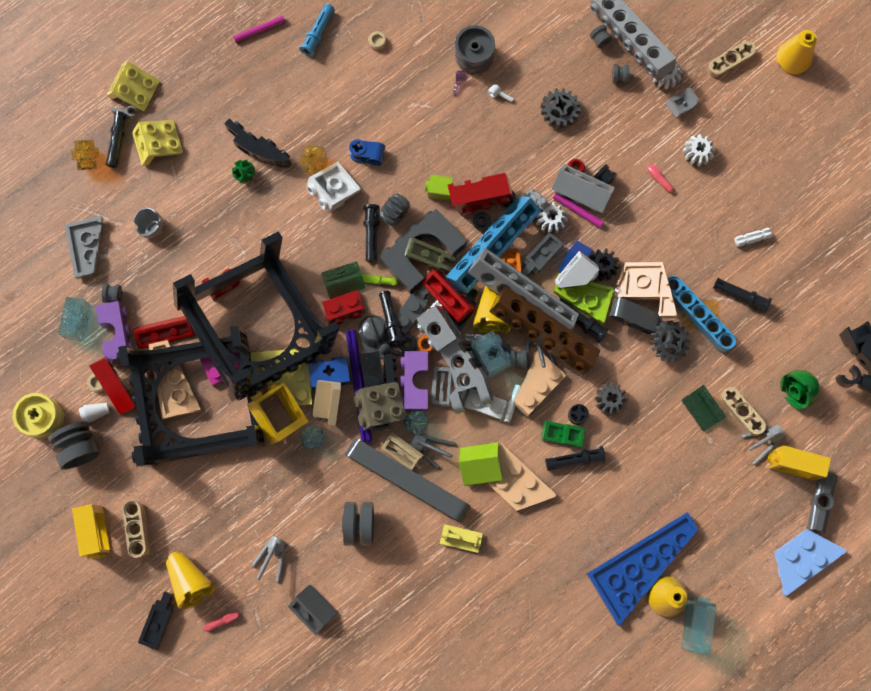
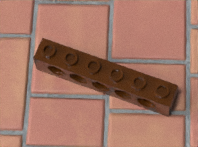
[489,287,601,375]

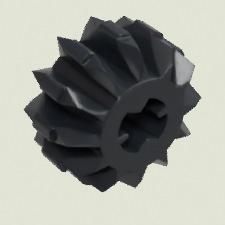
[590,248,620,281]

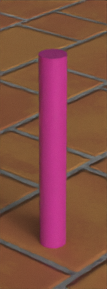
[233,15,285,43]
[553,193,604,228]

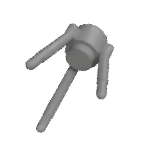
[742,425,785,465]
[252,536,288,583]

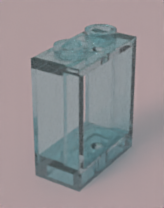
[681,597,716,654]

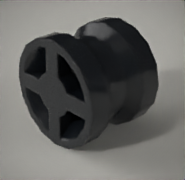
[594,164,617,185]
[568,404,589,425]

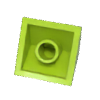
[459,442,503,486]

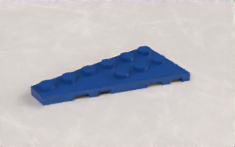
[586,512,698,626]

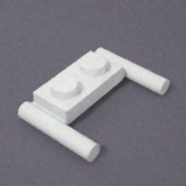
[461,375,521,423]

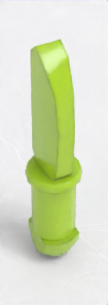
[356,273,398,286]

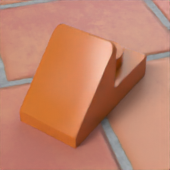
[500,249,521,273]

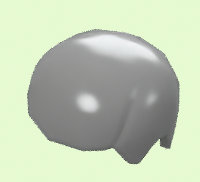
[133,207,164,238]

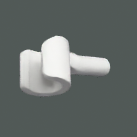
[488,85,514,102]

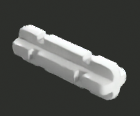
[734,228,772,247]

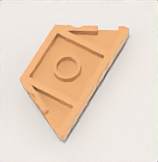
[488,443,556,511]

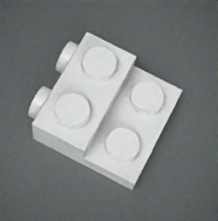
[307,162,361,213]

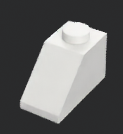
[555,251,599,288]

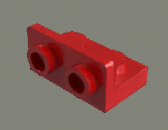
[322,290,365,325]

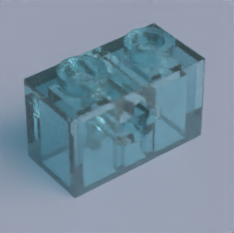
[58,297,92,341]
[471,331,512,379]

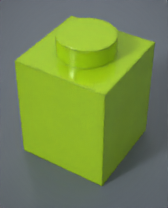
[425,175,453,201]

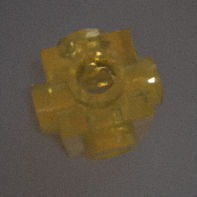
[71,140,99,170]
[300,145,328,176]

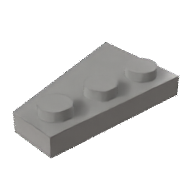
[65,216,104,279]

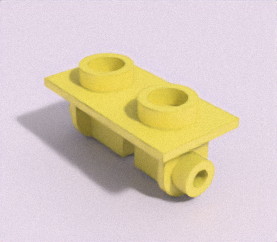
[440,524,483,553]

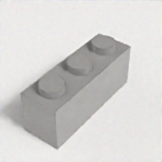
[552,164,615,213]

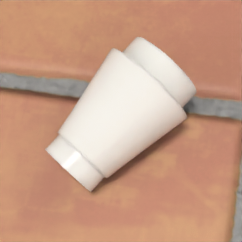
[79,402,110,423]

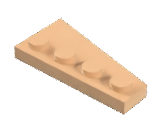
[149,340,202,420]

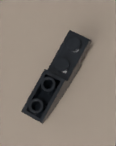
[224,119,291,168]
[360,351,391,431]

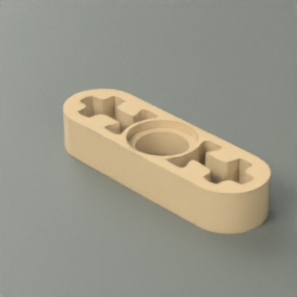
[707,41,756,78]
[721,387,766,436]

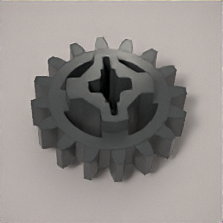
[540,88,581,129]
[650,320,690,362]

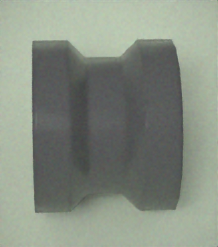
[590,25,613,48]
[612,64,629,83]
[102,284,122,303]
[510,349,527,369]

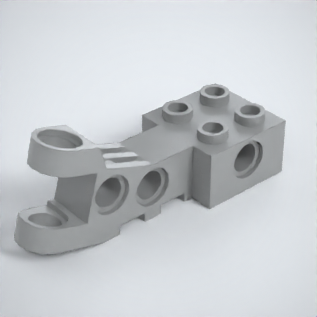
[416,305,494,414]

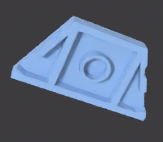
[774,529,847,596]

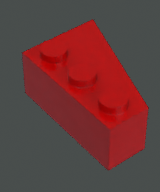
[447,173,514,216]

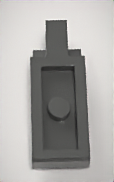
[521,232,564,277]
[396,286,429,335]

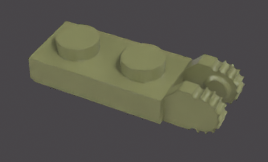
[404,238,457,273]

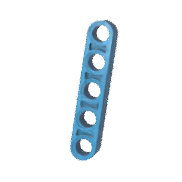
[668,276,736,353]

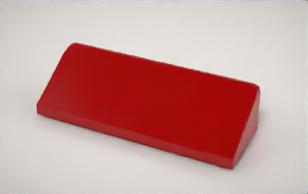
[421,269,475,322]
[133,316,195,349]
[89,356,137,415]

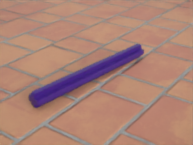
[346,330,372,443]

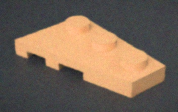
[513,351,567,417]

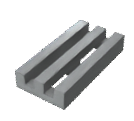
[431,367,452,407]

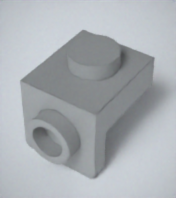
[666,87,700,118]

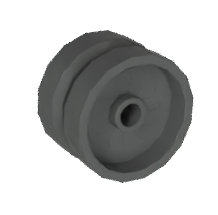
[454,25,495,74]
[342,502,374,546]

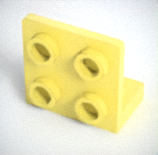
[106,61,160,112]
[132,120,183,166]

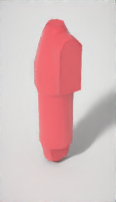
[647,164,673,192]
[203,612,240,631]

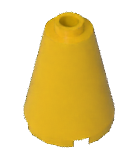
[776,30,817,75]
[473,285,511,336]
[166,551,215,610]
[648,576,688,617]

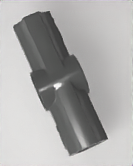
[806,472,837,533]

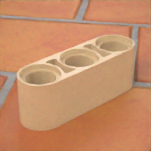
[123,500,150,558]

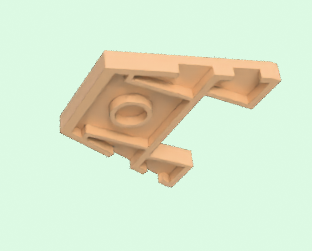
[606,262,678,318]

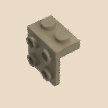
[354,382,406,431]

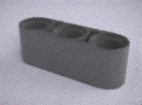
[609,298,662,335]

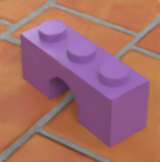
[95,301,134,364]
[401,351,428,412]

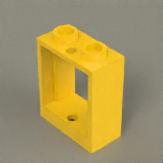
[247,382,309,445]
[767,446,831,481]
[72,504,111,560]

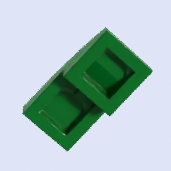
[541,420,585,447]

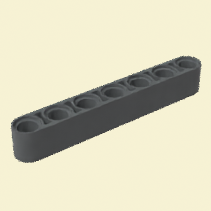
[345,438,470,523]

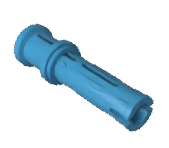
[299,4,335,57]

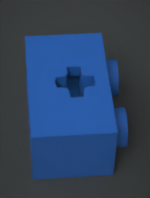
[308,356,351,390]

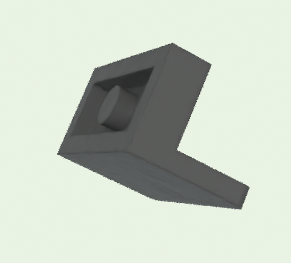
[288,585,337,635]

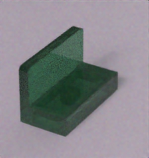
[321,261,366,299]
[682,385,726,431]

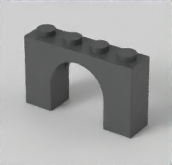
[380,209,467,295]

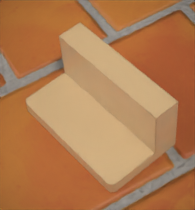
[313,380,341,426]

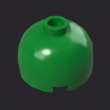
[780,370,820,409]

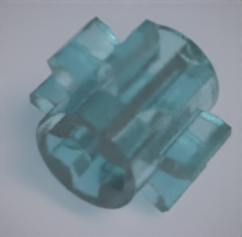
[404,410,428,434]
[299,424,325,450]

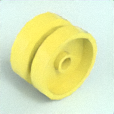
[12,393,64,439]

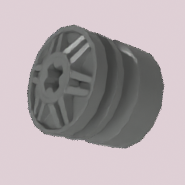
[48,422,100,470]

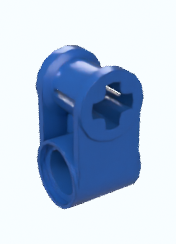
[349,139,386,166]

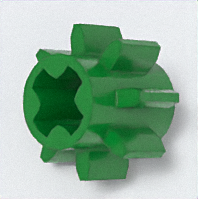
[232,159,255,183]

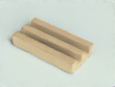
[381,432,423,471]

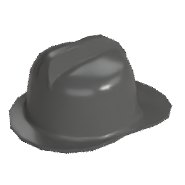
[358,315,391,359]

